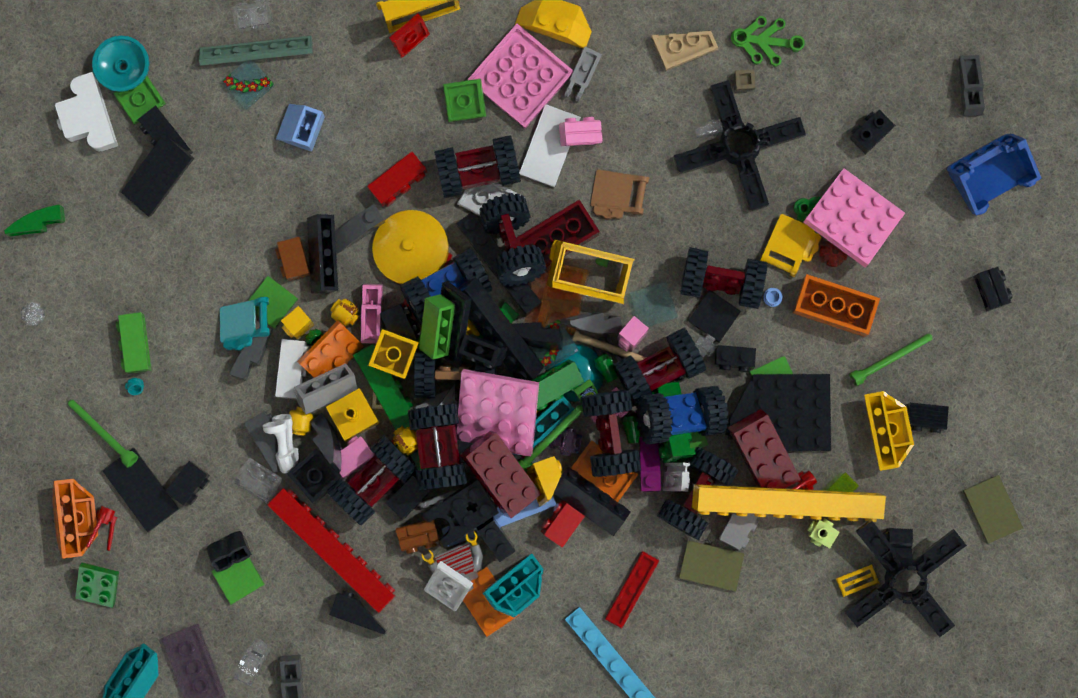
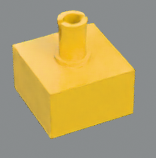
[368,329,419,379]
[326,388,380,442]

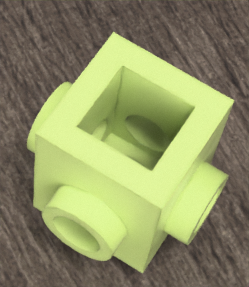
[807,518,840,549]

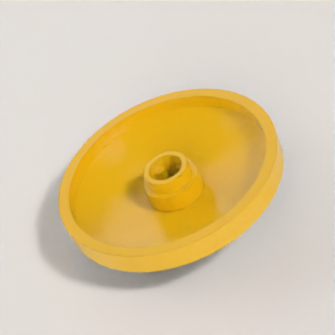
[372,210,449,285]

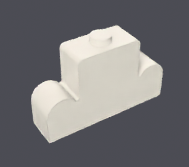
[55,72,118,151]

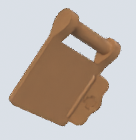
[591,170,649,220]

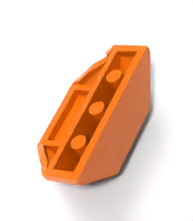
[52,479,98,559]

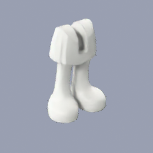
[263,414,299,474]

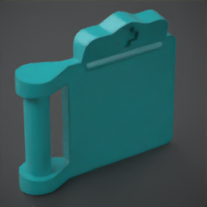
[220,297,270,351]

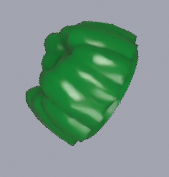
[305,329,323,346]

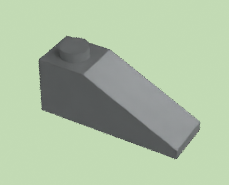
[335,204,385,254]
[244,411,279,473]

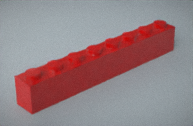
[267,488,396,613]

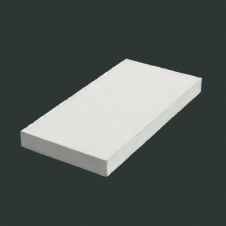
[519,105,581,188]

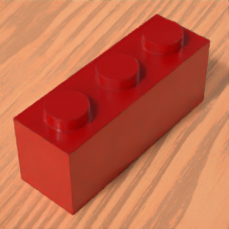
[367,151,427,207]

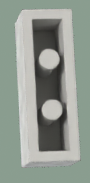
[275,339,310,400]

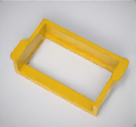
[376,0,460,33]
[547,240,635,304]

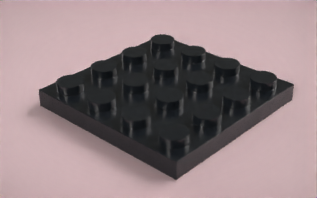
[752,374,831,451]

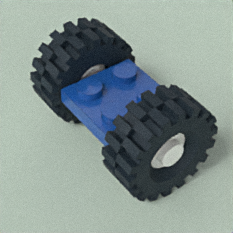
[400,249,492,327]
[636,386,728,444]

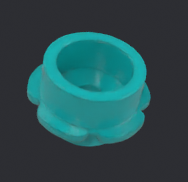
[125,378,144,395]

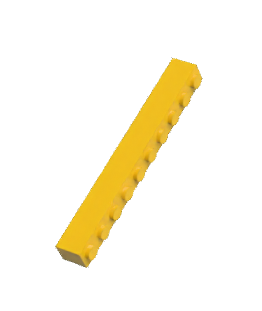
[692,484,886,522]

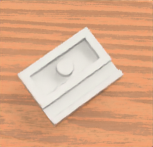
[663,463,690,492]

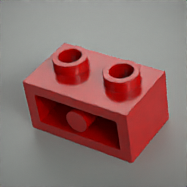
[541,500,585,548]

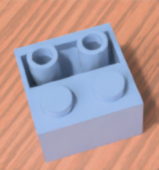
[276,104,325,152]

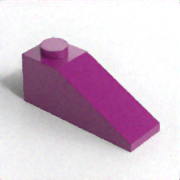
[639,437,661,492]

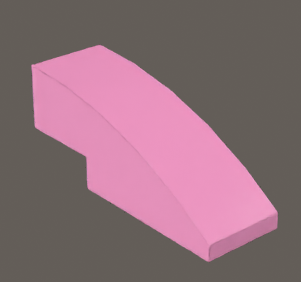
[361,284,383,344]

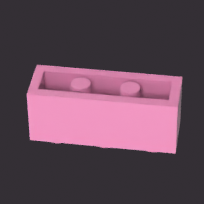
[617,316,649,352]

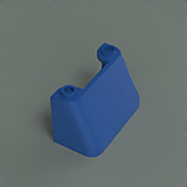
[947,133,1042,215]

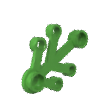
[731,16,805,67]

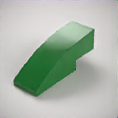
[4,204,65,237]

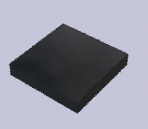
[688,291,741,343]

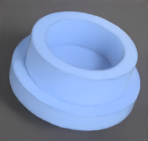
[763,288,783,307]

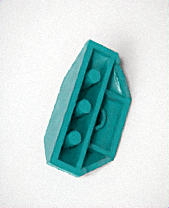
[483,554,543,618]
[102,643,159,698]

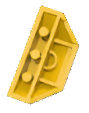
[515,0,592,49]
[864,391,914,471]

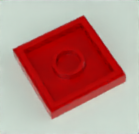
[389,13,430,58]

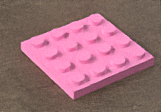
[468,24,573,129]
[804,168,905,268]
[456,369,539,457]

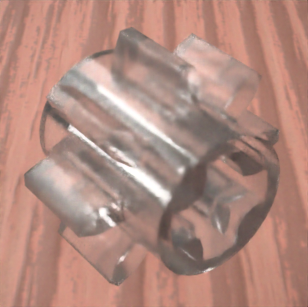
[21,302,45,326]
[696,334,717,358]

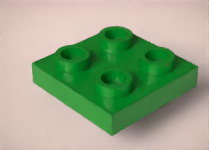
[75,562,119,608]

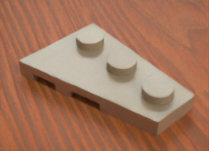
[651,31,718,71]

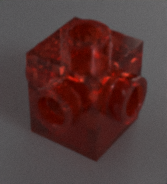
[819,240,848,267]

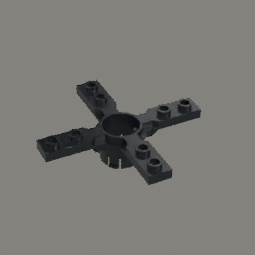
[673,80,806,211]
[845,519,967,637]

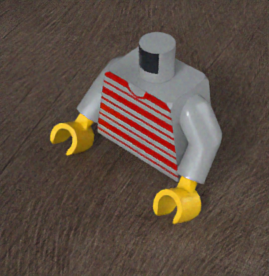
[421,531,483,592]

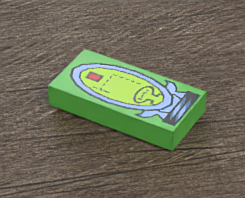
[574,379,598,404]

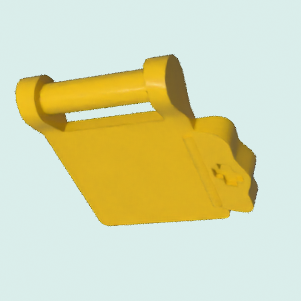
[760,214,821,277]

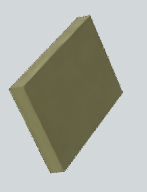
[963,475,1023,544]
[679,540,744,592]

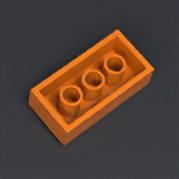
[792,274,880,337]

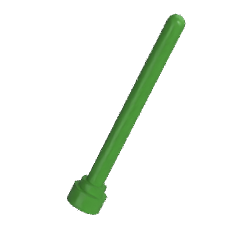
[849,334,932,387]
[68,400,138,468]
[517,405,583,472]

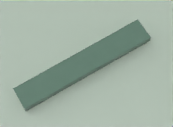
[199,36,313,65]

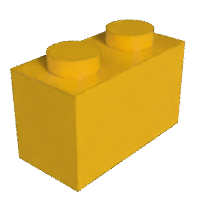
[281,306,315,339]

